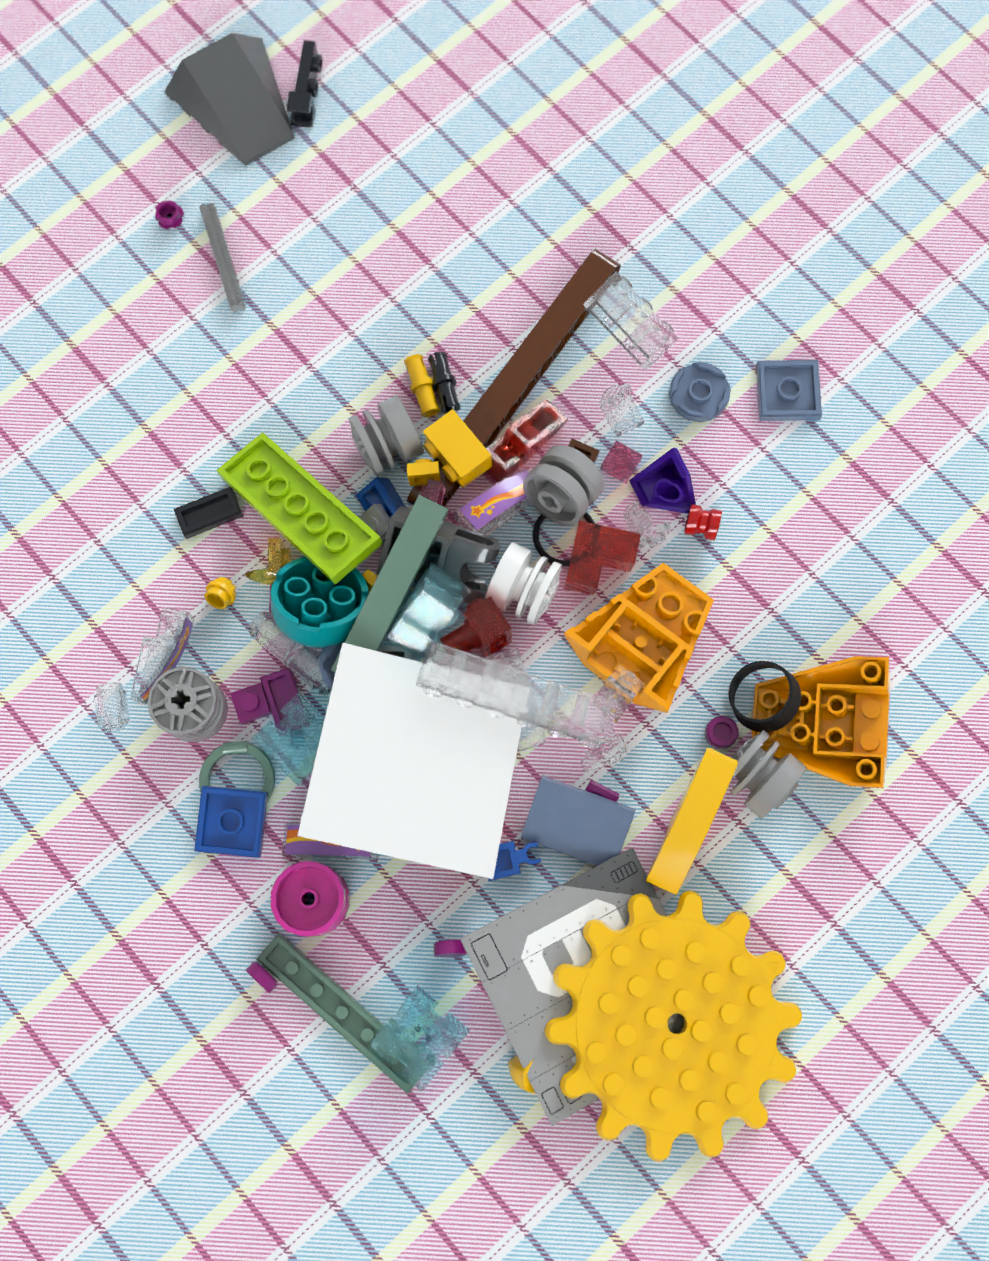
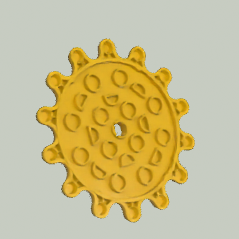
[545,891,802,1162]

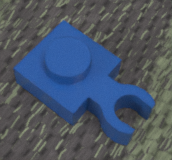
[488,841,542,881]

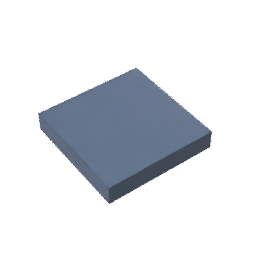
[756,360,822,421]

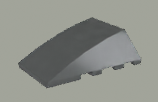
[164,33,295,166]

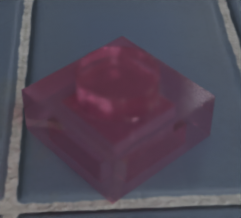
[600,441,643,484]
[420,479,446,506]

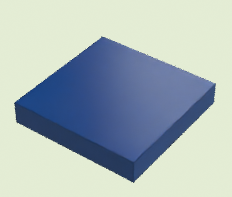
[194,786,268,858]

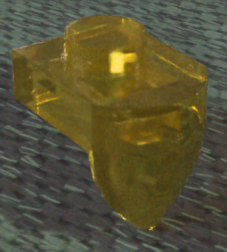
[245,538,291,585]

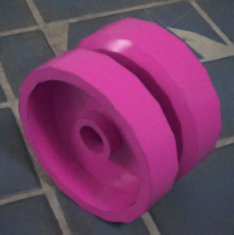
[271,861,350,937]

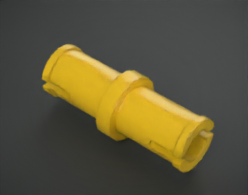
[404,354,441,418]

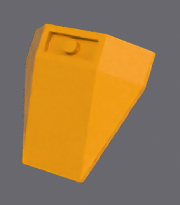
[751,656,890,788]

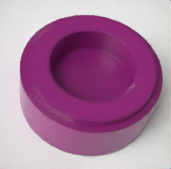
[705,716,739,749]
[433,940,467,957]
[245,961,278,993]

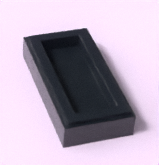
[174,487,243,539]

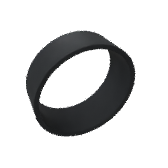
[728,661,801,732]

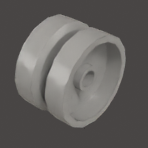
[523,445,604,525]

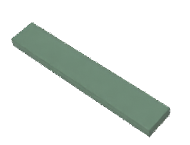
[331,495,449,672]
[256,933,430,1094]

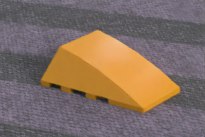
[564,563,714,713]

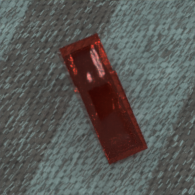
[486,399,569,483]

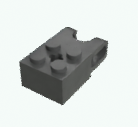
[376,506,500,605]

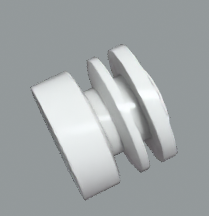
[485,542,562,625]

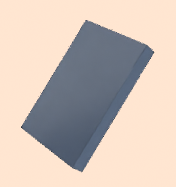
[521,775,636,866]

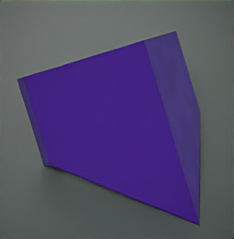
[629,448,696,514]

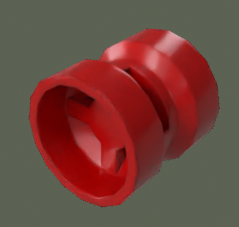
[684,504,722,541]

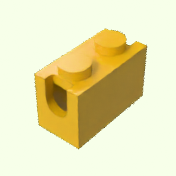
[423,409,492,488]

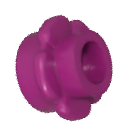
[155,200,184,229]

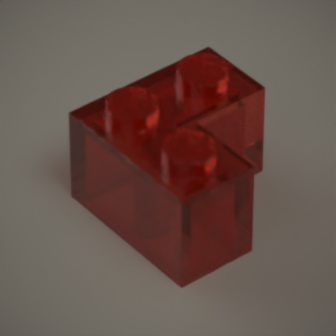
[563,520,641,595]

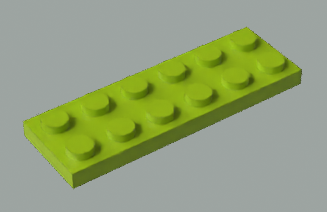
[216,432,383,585]

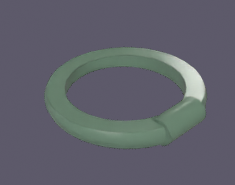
[199,741,275,802]

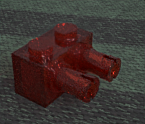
[440,596,512,662]

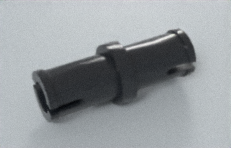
[428,352,460,414]

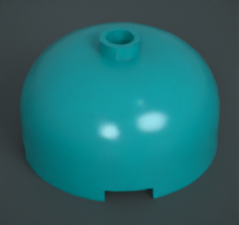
[270,557,368,648]

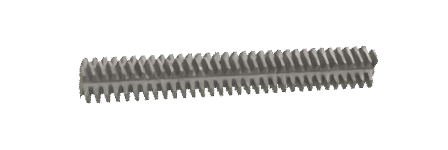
[199,203,247,312]

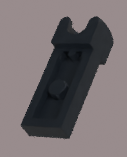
[287,40,322,127]

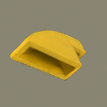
[646,747,739,895]

